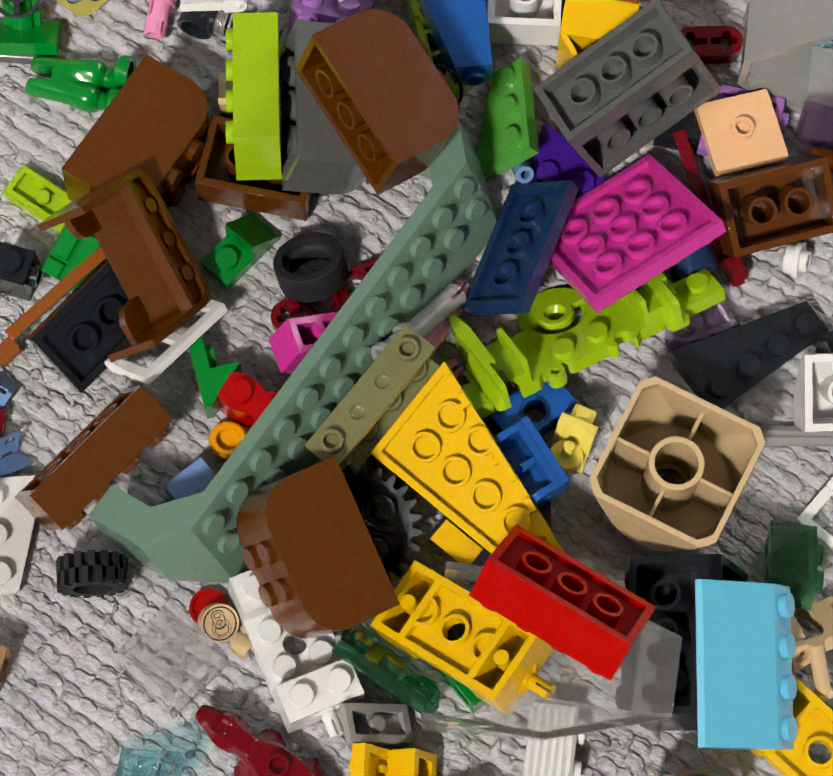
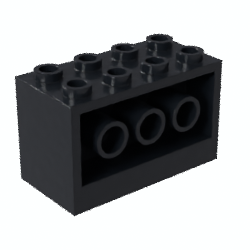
[617,554,748,731]

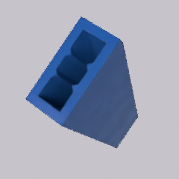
[417,0,493,86]

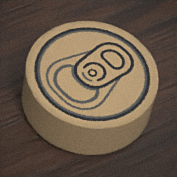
[198,603,239,643]

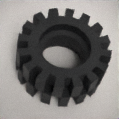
[56,549,128,598]

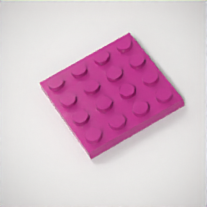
[549,154,727,313]

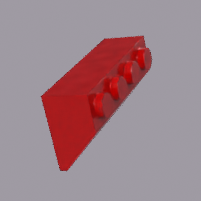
[469,524,656,681]

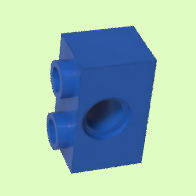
[487,382,577,442]

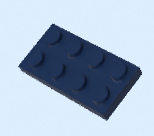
[461,180,578,316]

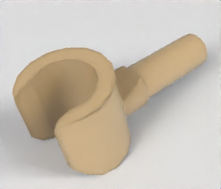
[230,625,252,660]

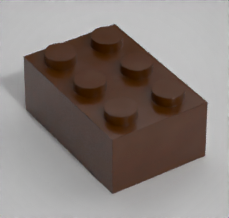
[195,115,314,221]
[707,154,833,258]

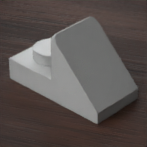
[339,703,414,753]

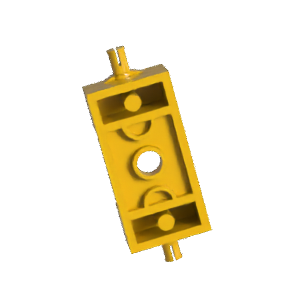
[370,560,556,716]

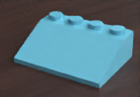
[695,579,798,750]

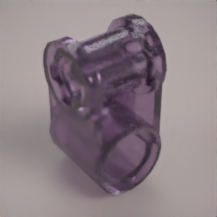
[794,101,833,150]
[664,300,741,351]

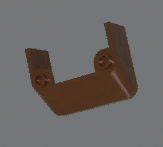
[36,169,210,362]

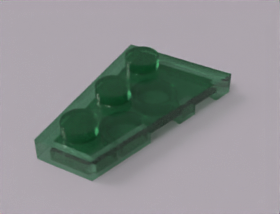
[332,623,441,720]

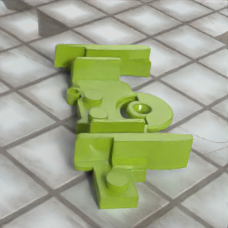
[448,268,726,419]

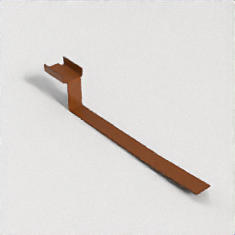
[0,247,106,368]

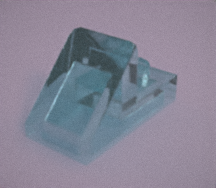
[115,748,185,776]

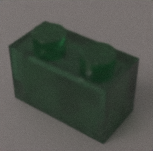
[764,520,824,610]

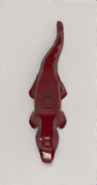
[195,705,327,776]

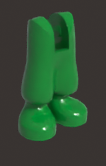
[25,55,136,113]

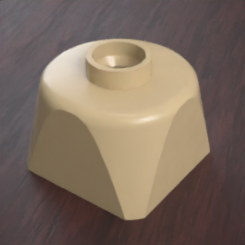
[589,376,766,552]

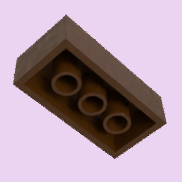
[15,385,173,530]

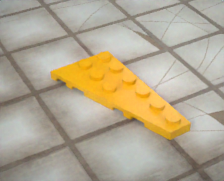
[371,362,566,554]

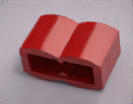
[217,372,277,427]

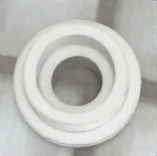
[783,241,812,279]

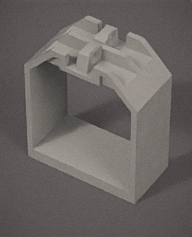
[737,0,833,118]

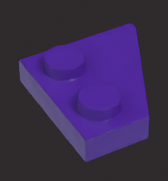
[525,123,606,201]

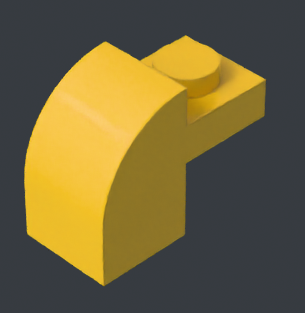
[349,743,437,776]

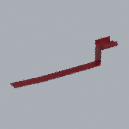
[673,129,748,288]

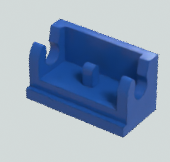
[494,416,570,508]

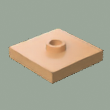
[694,89,789,177]

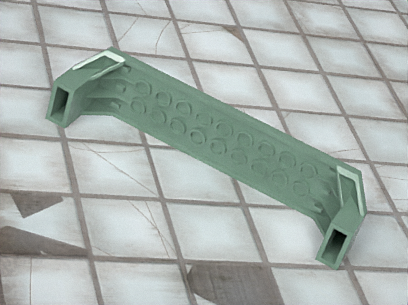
[88,121,497,583]

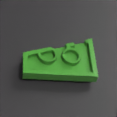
[476,57,539,182]

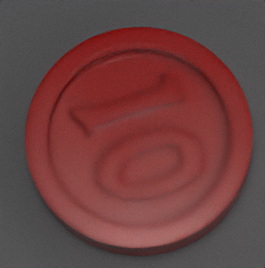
[189,588,228,625]

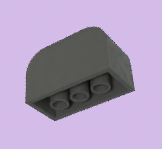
[280,20,366,194]

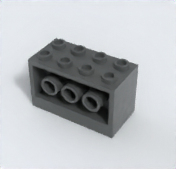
[533,0,722,178]

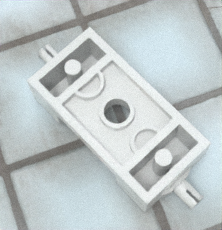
[228,570,365,740]

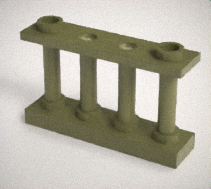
[304,324,440,477]

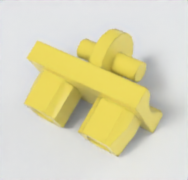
[550,404,598,474]

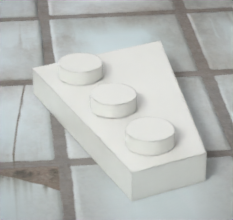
[0,475,36,596]

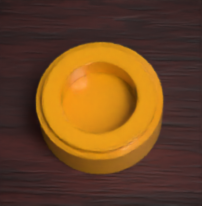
[209,421,246,461]

